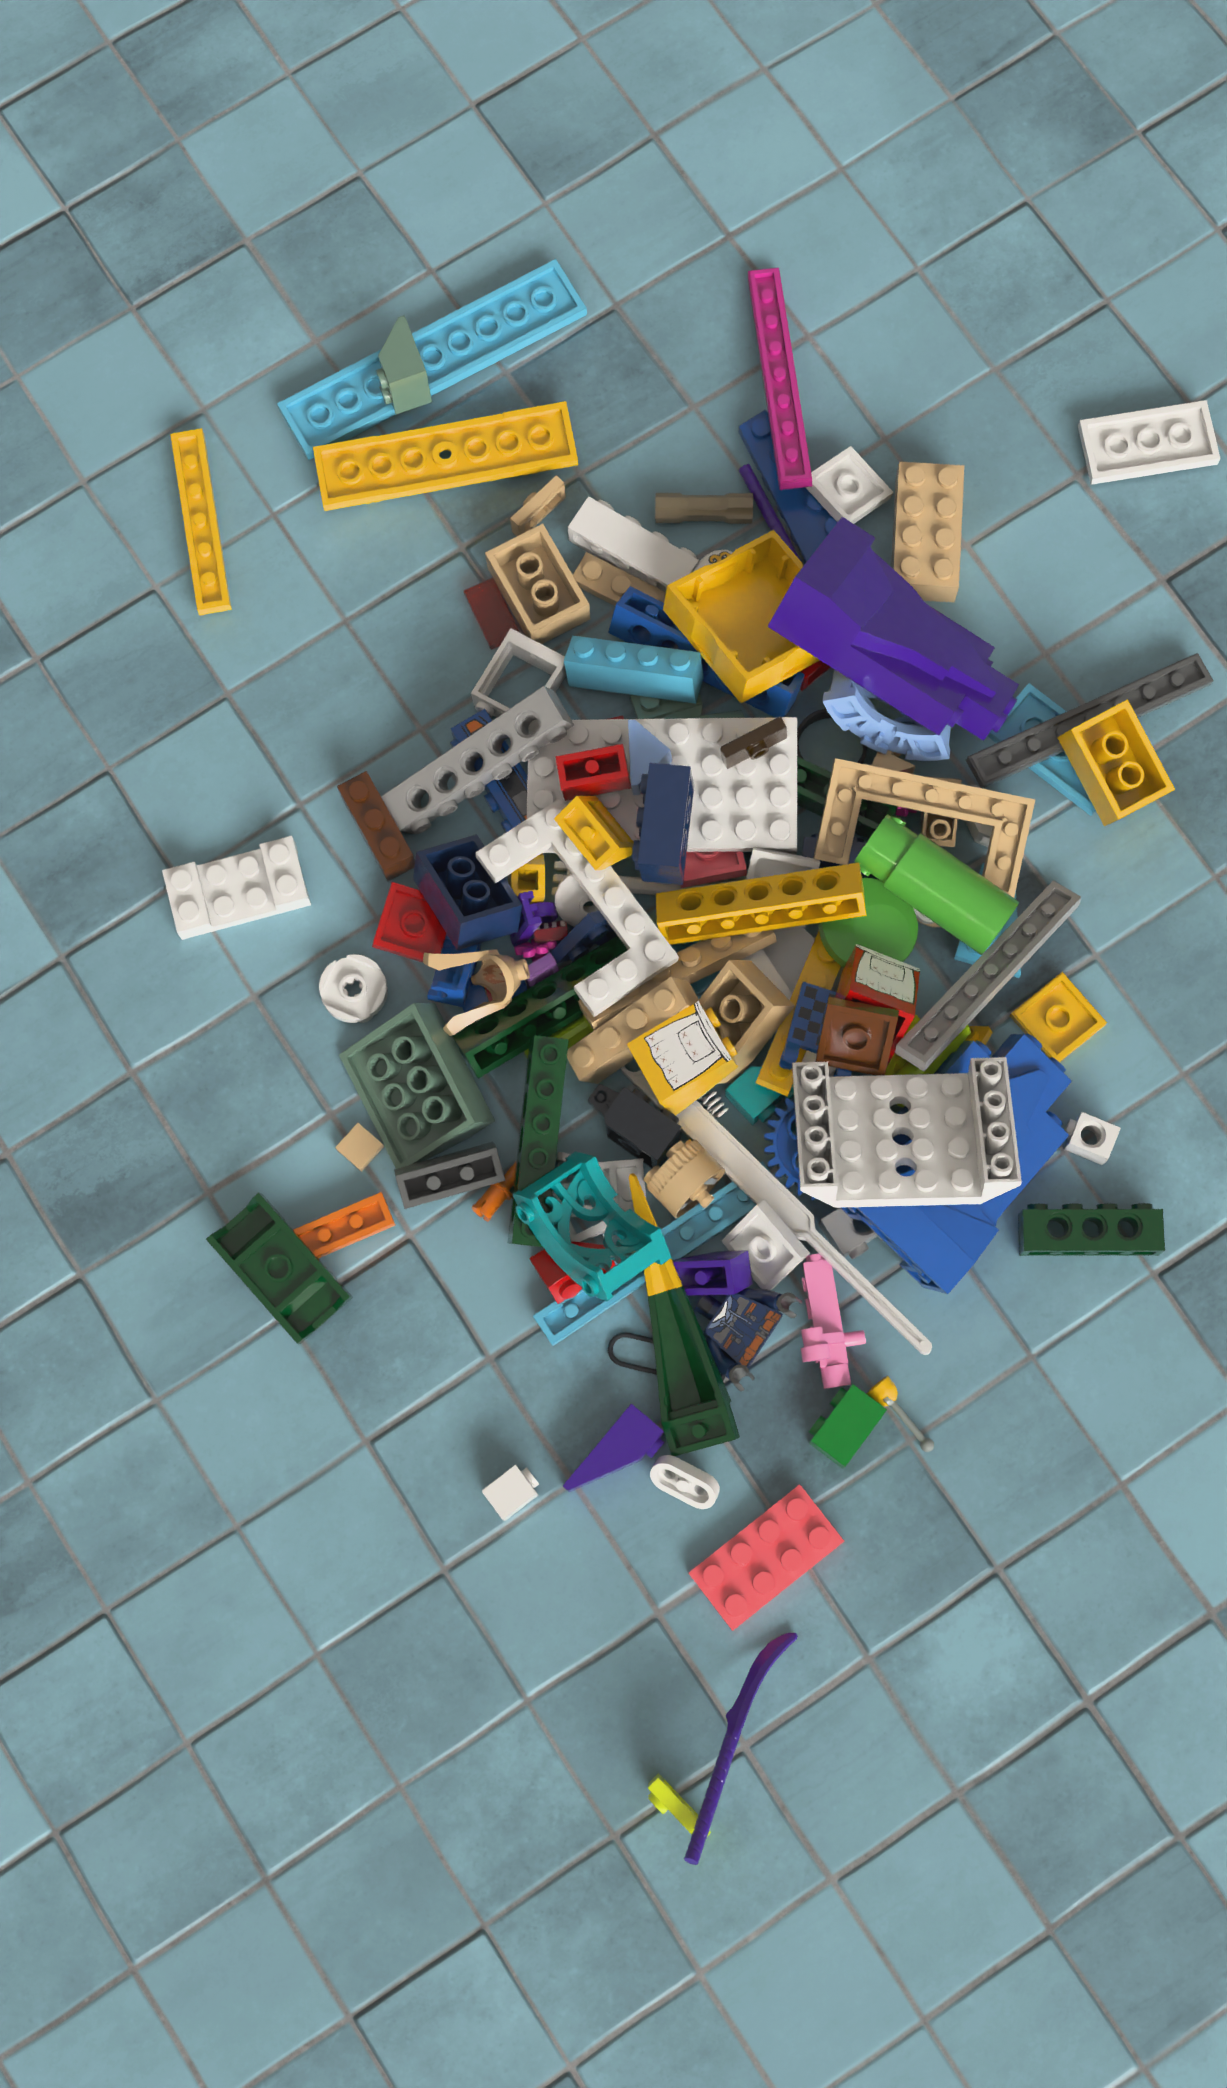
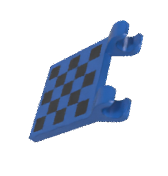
[779,982,852,1077]

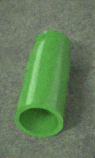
[854,814,1019,955]

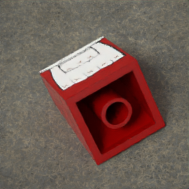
[835,944,920,1066]

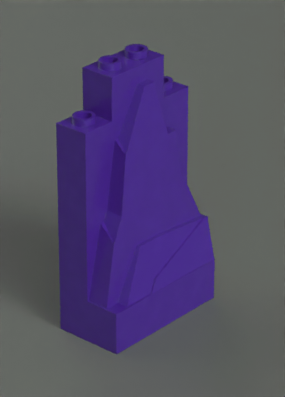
[767,517,1019,741]

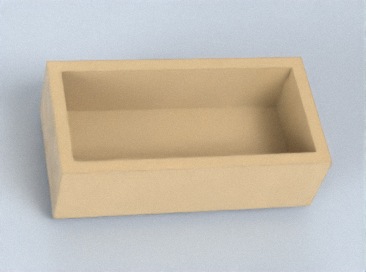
[891,462,964,603]

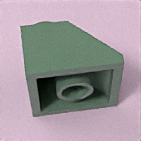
[376,315,432,415]

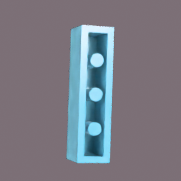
[564,635,704,704]

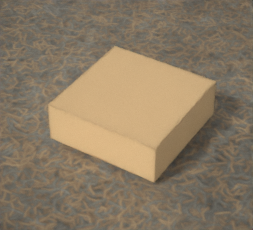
[335,1123,384,1172]

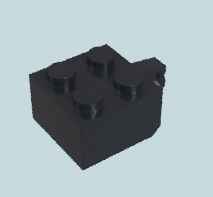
[588,1084,681,1169]

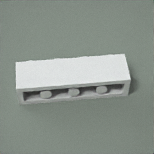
[568,496,699,592]

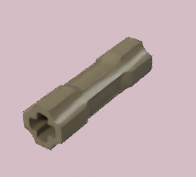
[655,493,753,524]

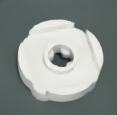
[319,954,388,1023]

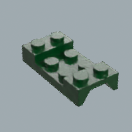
[206,1192,353,1344]

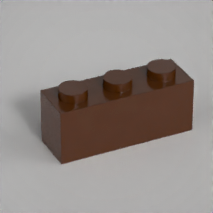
[337,771,415,882]

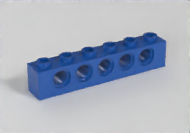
[608,586,805,718]

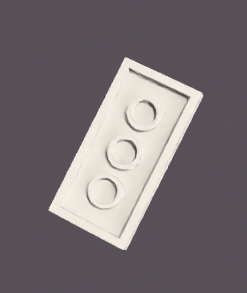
[1078,400,1220,485]

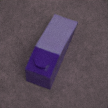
[563,1404,665,1492]

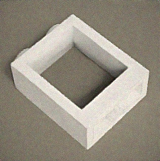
[471,628,566,731]

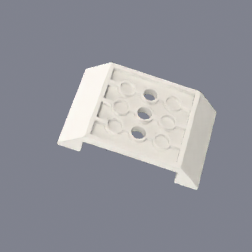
[792,1057,1022,1208]

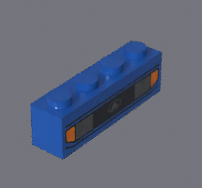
[450,709,528,833]

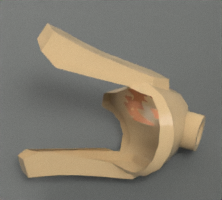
[423,949,530,1036]

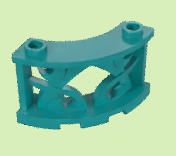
[513,1151,672,1302]

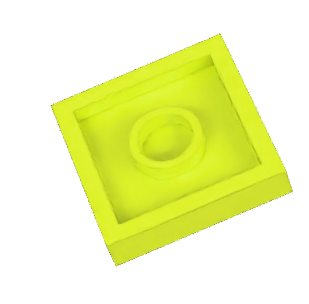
[648,1773,711,1837]

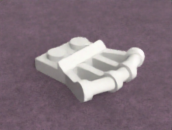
[550,1152,646,1242]

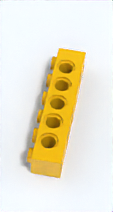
[656,863,867,945]

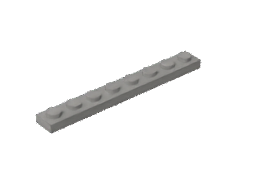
[895,880,1081,1071]

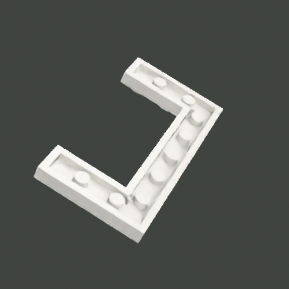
[476,798,679,1017]

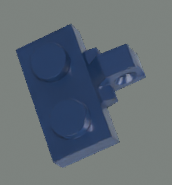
[550,910,617,964]

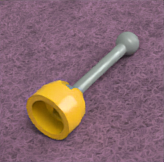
[866,1376,934,1452]

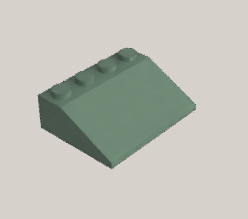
[339,1003,495,1169]

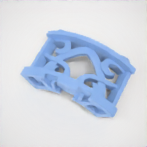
[823,669,951,761]

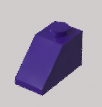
[672,1250,753,1296]

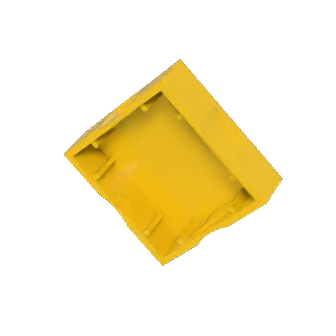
[663,530,820,704]

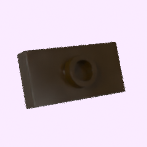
[720,717,787,769]

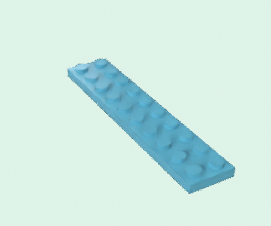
[277,259,587,460]

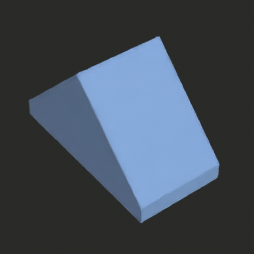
[628,720,672,795]

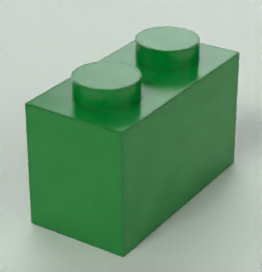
[809,1384,887,1469]

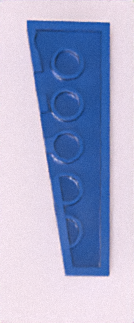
[738,410,837,564]

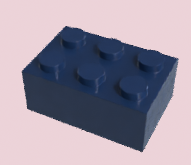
[632,763,694,885]
[413,834,522,951]

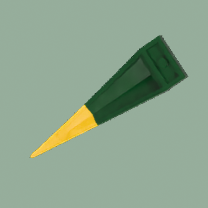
[628,1173,740,1456]

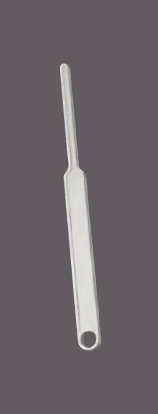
[621,1066,932,1355]

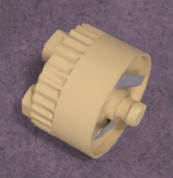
[643,1139,725,1218]

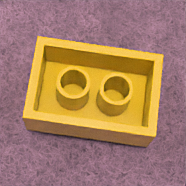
[1057,699,1175,826]

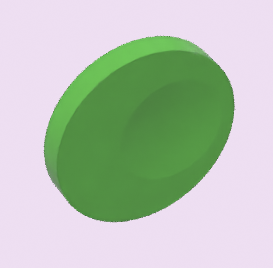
[819,878,918,968]

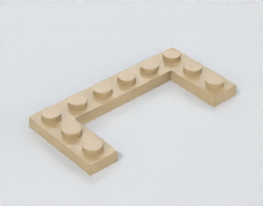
[813,758,1035,898]

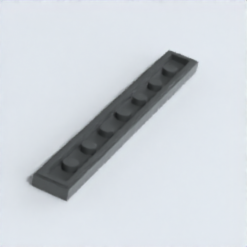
[966,653,1214,789]

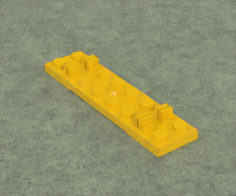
[313,401,578,511]

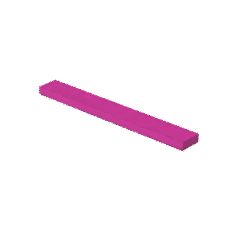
[747,268,812,490]

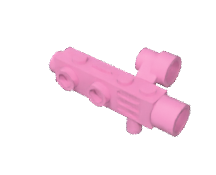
[800,1253,866,1389]

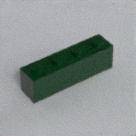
[797,756,898,839]

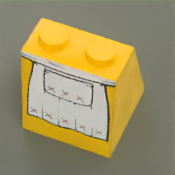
[627,1001,738,1116]

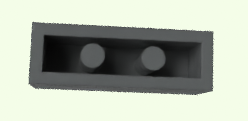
[394,1142,505,1209]

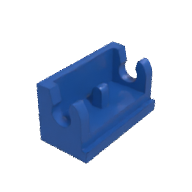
[427,935,481,1008]

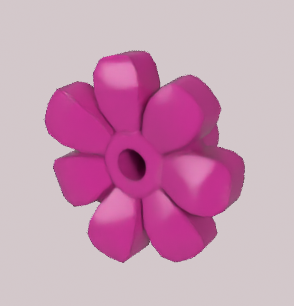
[514,938,557,963]

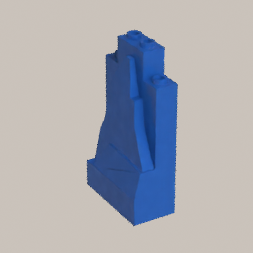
[840,1034,1072,1294]

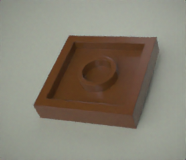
[815,997,899,1075]

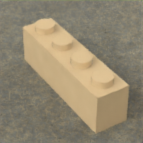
[567,976,702,1084]

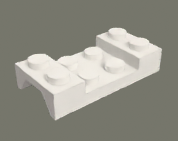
[162,836,311,940]

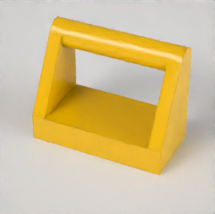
[554,796,634,871]

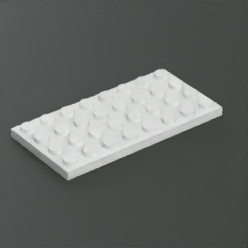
[527,717,797,853]

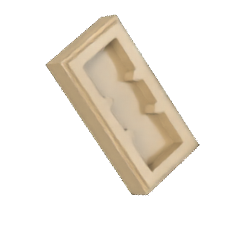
[510,475,566,536]

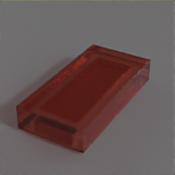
[463,578,520,650]

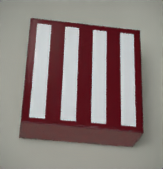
[534,920,568,943]

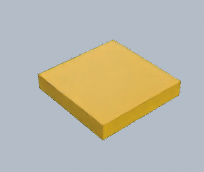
[1010,972,1107,1062]

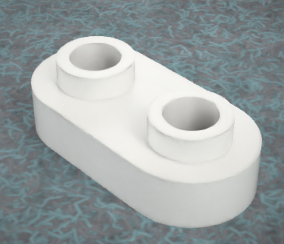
[650,1455,720,1509]

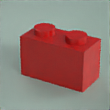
[555,744,632,801]

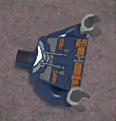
[694,1288,802,1391]

